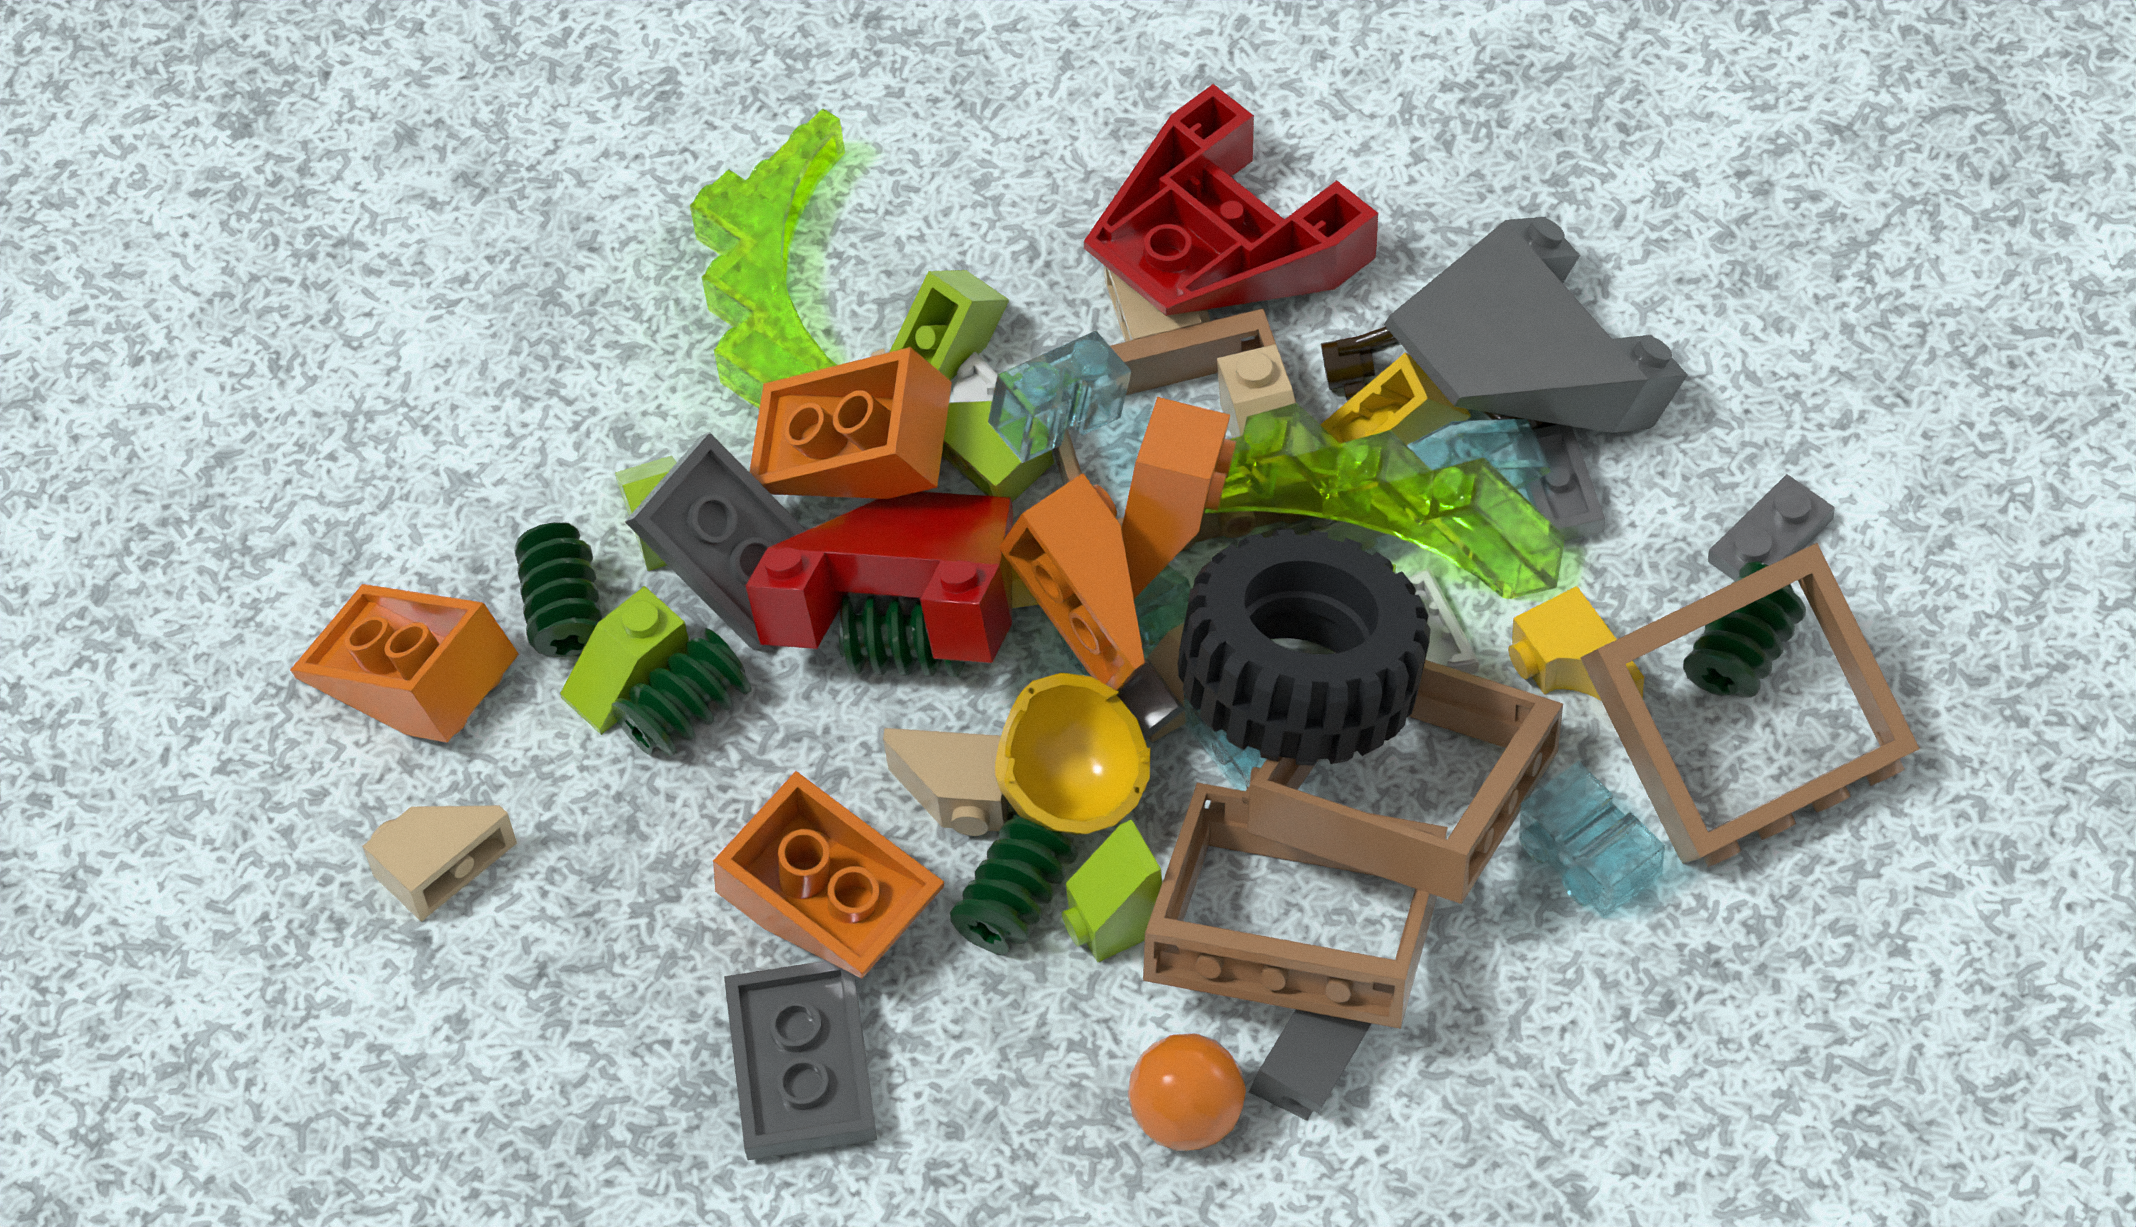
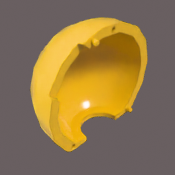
[995,673,1151,835]

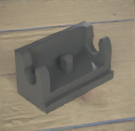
[1249,1009,1372,1121]

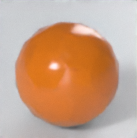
[1128,1033,1246,1151]

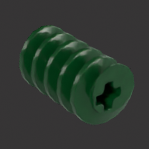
[514,522,603,657]
[1683,561,1806,698]
[839,595,966,677]
[611,628,752,756]
[950,815,1078,955]

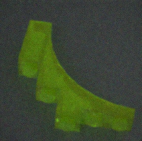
[689,108,845,409]
[1205,403,1565,599]

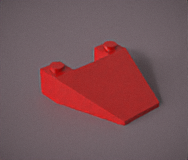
[1084,84,1379,316]
[746,491,1013,663]

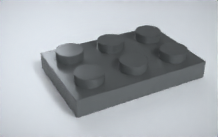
[625,432,806,650]
[724,961,877,1160]

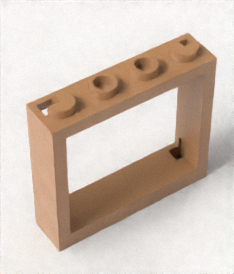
[1032,309,1324,552]
[1580,543,1920,867]
[1242,660,1563,904]
[1143,782,1448,1029]

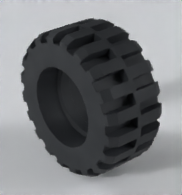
[1177,529,1431,766]

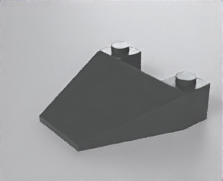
[1384,217,1688,433]

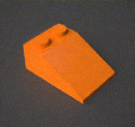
[749,347,952,499]
[1121,397,1237,599]
[999,473,1145,692]
[290,584,519,743]
[713,771,944,979]

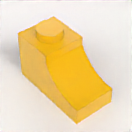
[1319,352,1471,476]
[1508,586,1644,701]

